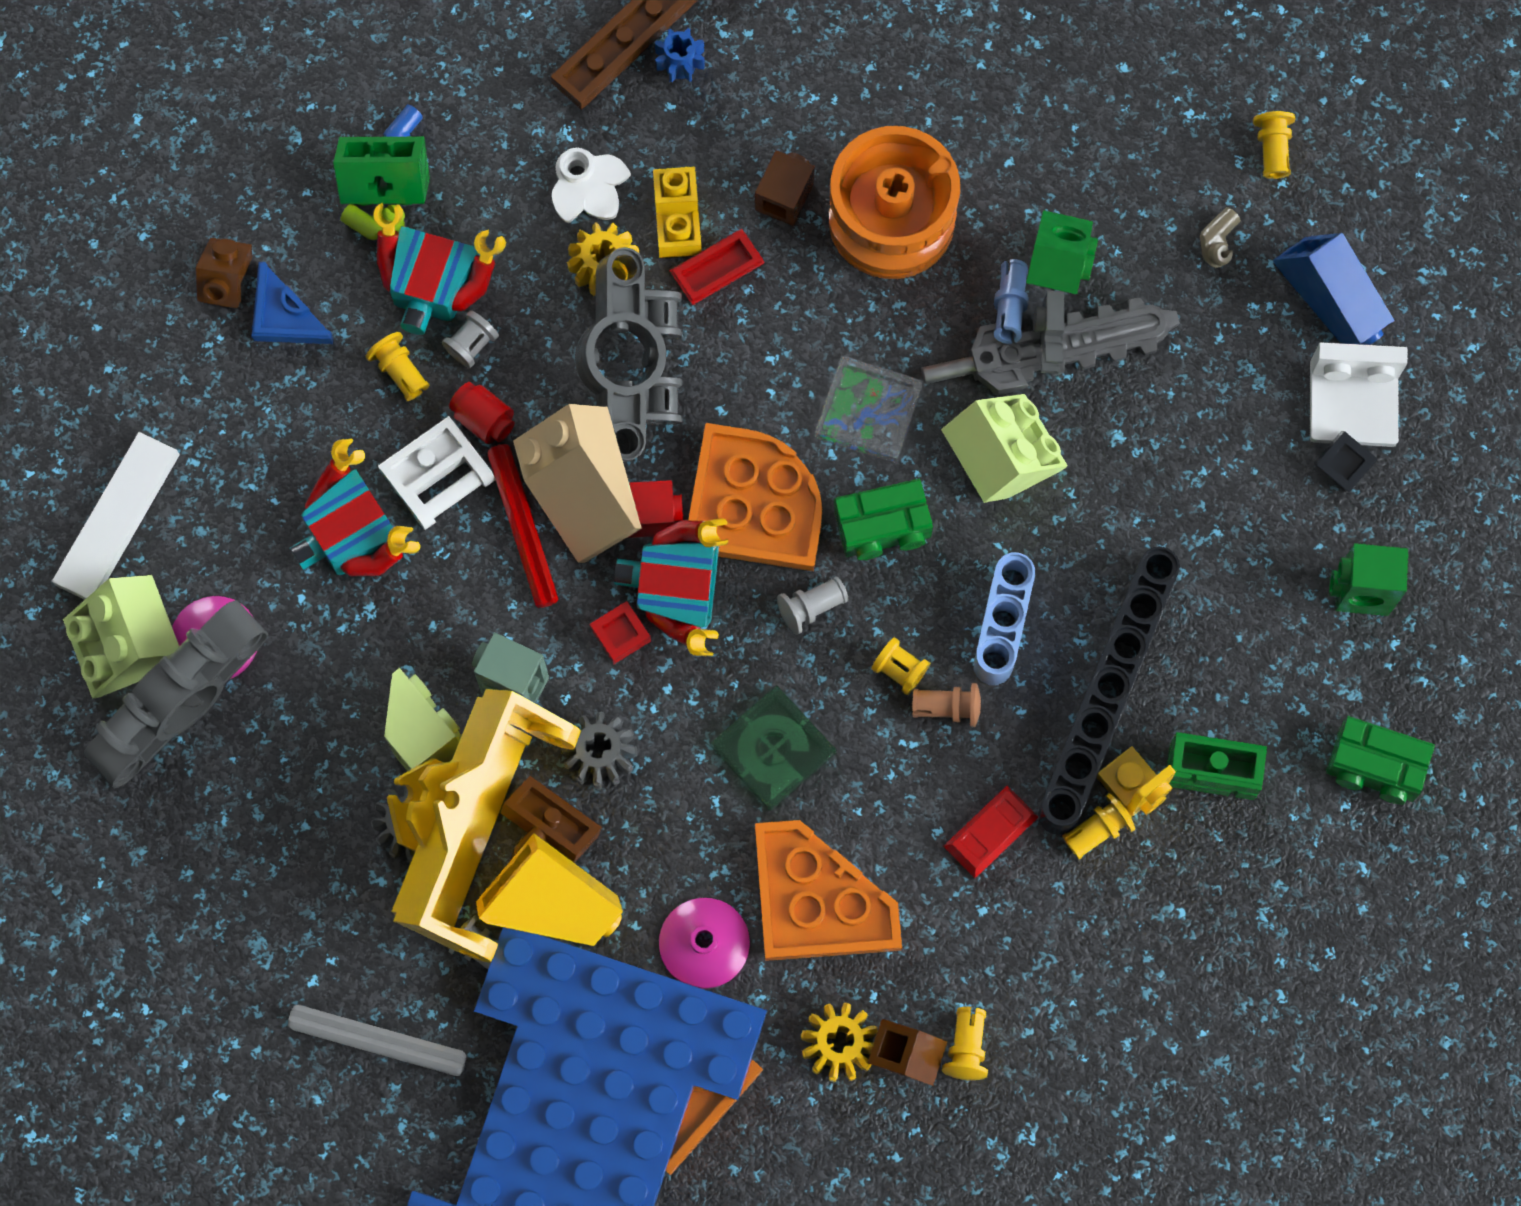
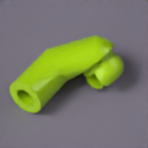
[340,204,405,240]

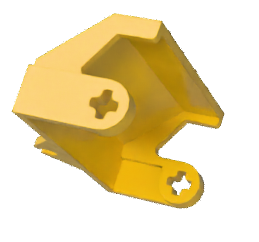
[387,689,581,963]

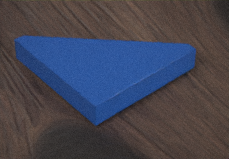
[252,262,333,344]

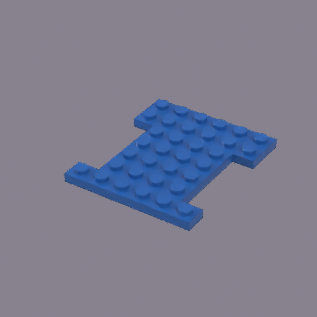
[407,927,767,1206]

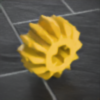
[567,222,639,296]
[801,1003,878,1082]

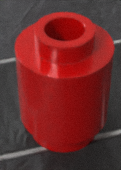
[449,382,515,444]

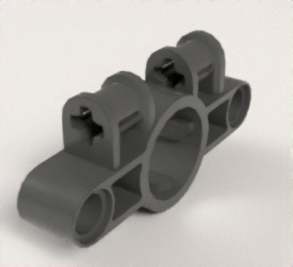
[575,247,683,464]
[84,600,268,788]

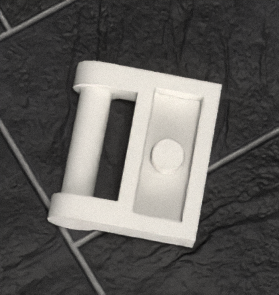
[378,416,496,530]

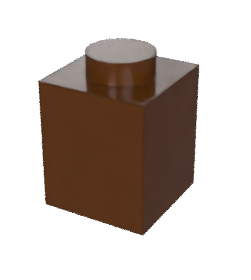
[755,150,815,226]
[867,1019,947,1086]

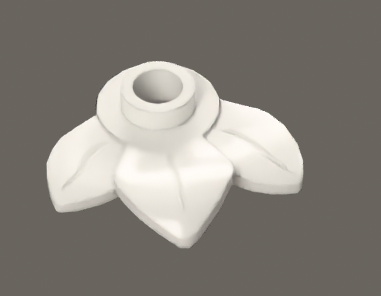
[552,148,631,223]

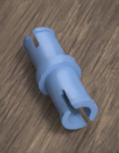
[994,259,1029,344]

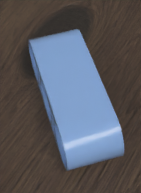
[973,552,1035,685]

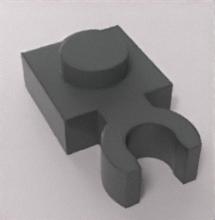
[1033,291,1064,374]

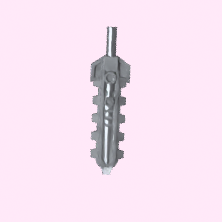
[921,298,1180,396]

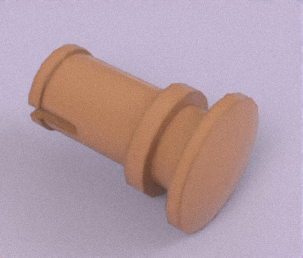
[912,683,981,727]

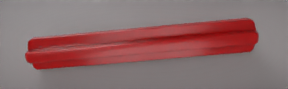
[487,444,558,608]

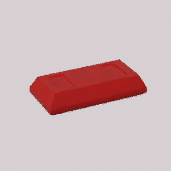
[669,228,765,305]
[943,785,1039,879]

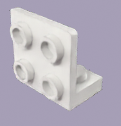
[1310,343,1407,447]

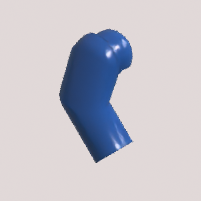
[384,104,423,137]

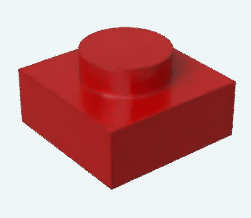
[589,601,651,664]

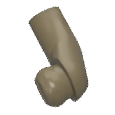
[1200,207,1241,268]

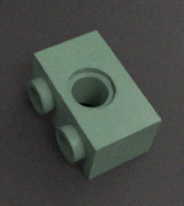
[472,632,549,704]

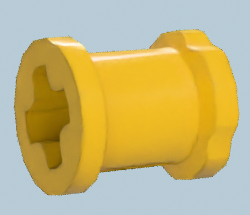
[871,637,931,695]

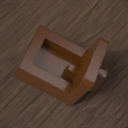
[196,237,252,308]

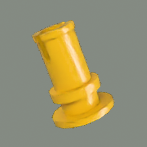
[1253,111,1295,179]
[366,332,430,401]
[1062,793,1135,859]
[942,1007,988,1080]

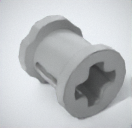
[442,311,499,368]

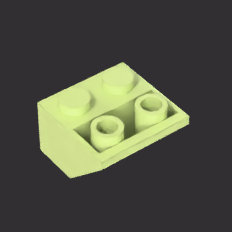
[941,394,1067,503]
[63,575,179,698]
[384,668,462,771]

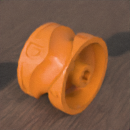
[829,126,960,279]

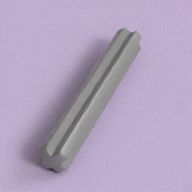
[288,1005,466,1076]

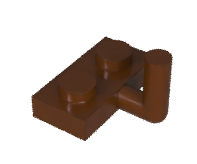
[501,776,602,863]

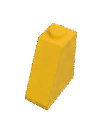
[476,833,623,946]

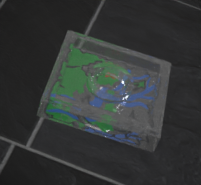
[815,355,924,463]

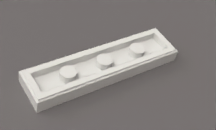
[52,432,180,600]

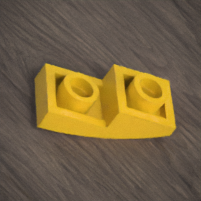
[653,167,702,258]

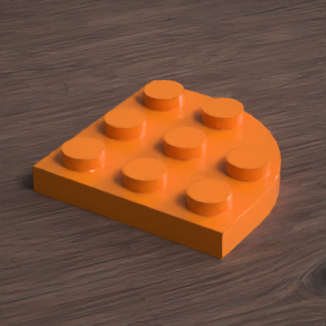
[688,423,822,572]

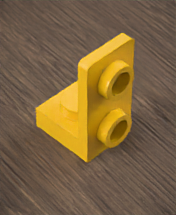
[1096,746,1176,817]

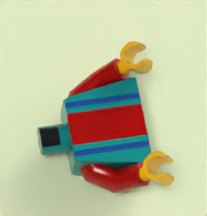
[374,202,506,335]
[290,439,420,576]
[614,518,728,656]

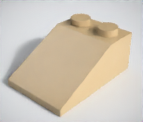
[513,404,642,563]

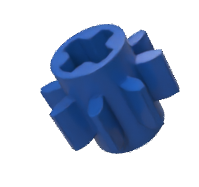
[655,28,705,82]

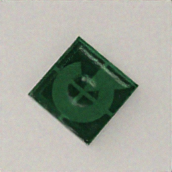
[710,685,837,811]

